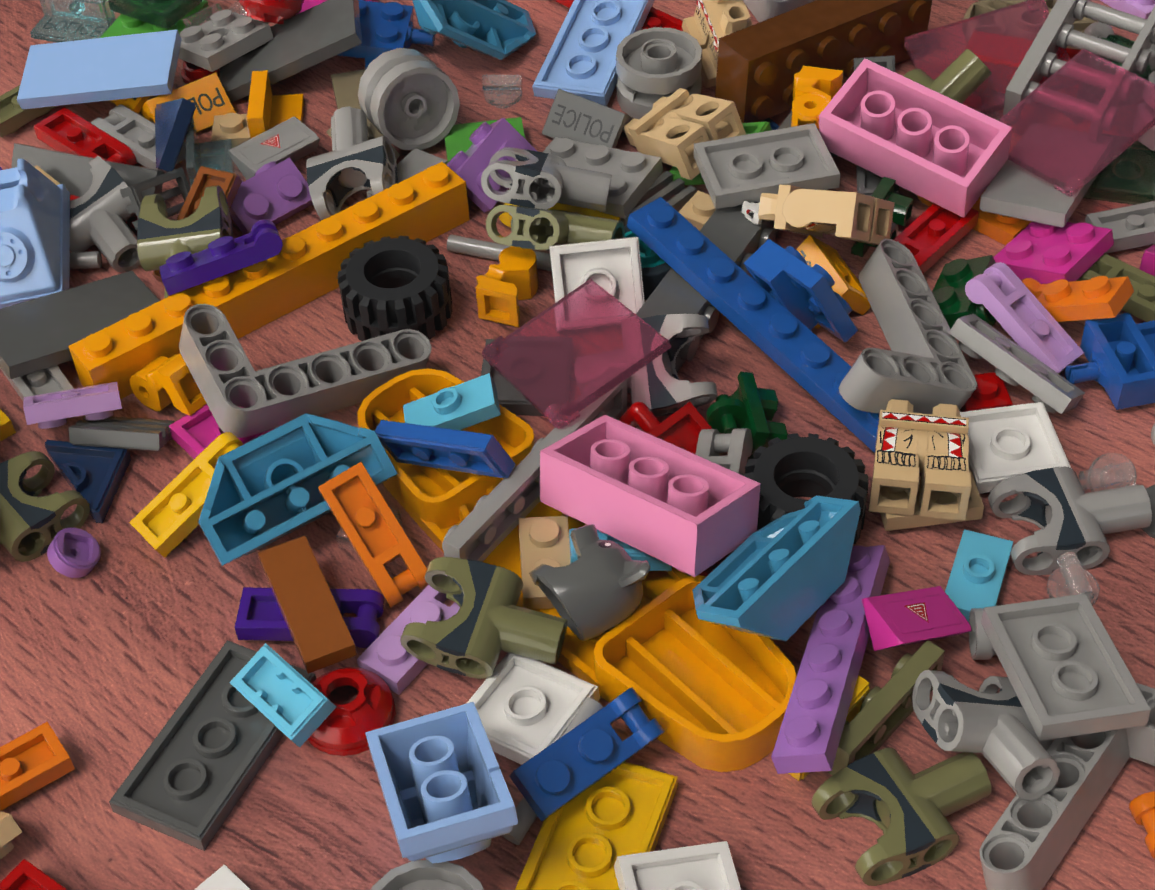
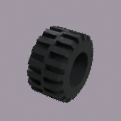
[338,236,452,341]
[744,433,869,544]

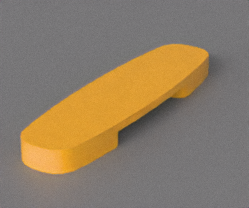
[357,368,797,772]

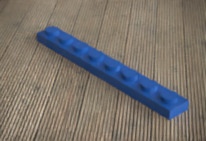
[627,197,879,453]

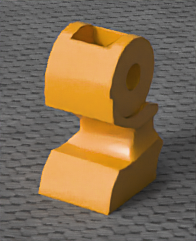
[791,66,843,130]
[475,246,538,327]
[130,353,207,416]

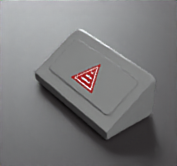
[228,116,320,180]

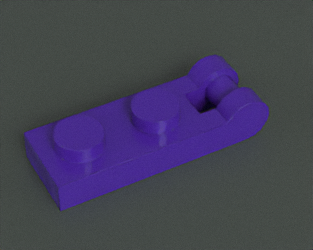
[159,219,283,296]
[235,587,385,648]

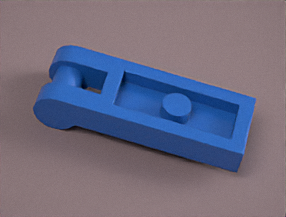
[509,687,665,822]

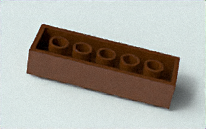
[715,0,932,123]

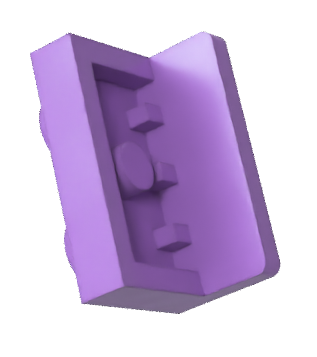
[447,118,537,213]
[230,157,313,235]

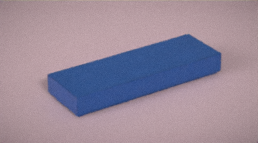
[375,420,515,478]

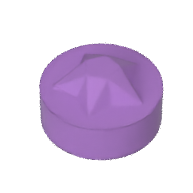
[47,528,101,578]

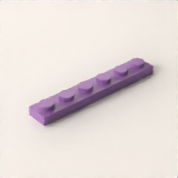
[771,545,890,774]

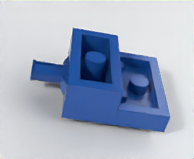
[338,0,435,69]
[743,239,858,343]
[1065,313,1155,410]

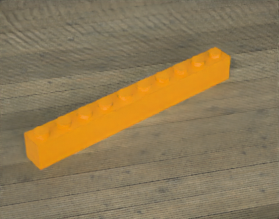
[68,162,470,399]

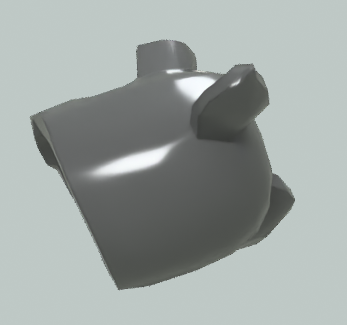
[529,524,651,642]

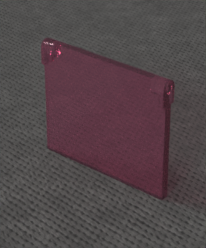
[904,0,1081,114]
[998,49,1155,197]
[482,279,671,429]

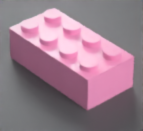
[819,58,1012,218]
[540,415,761,577]

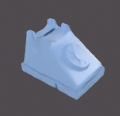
[0,158,70,309]
[365,702,518,864]

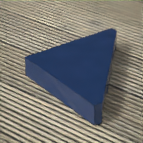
[155,98,196,173]
[44,440,131,523]

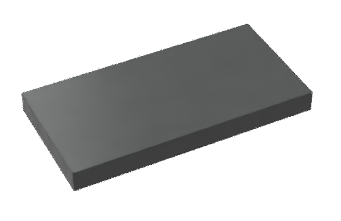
[220,0,362,103]
[0,271,160,379]
[109,640,316,851]

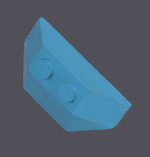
[412,0,536,60]
[198,413,398,566]
[692,495,861,641]

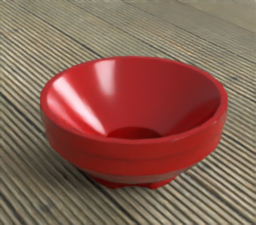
[238,0,304,24]
[307,667,396,756]

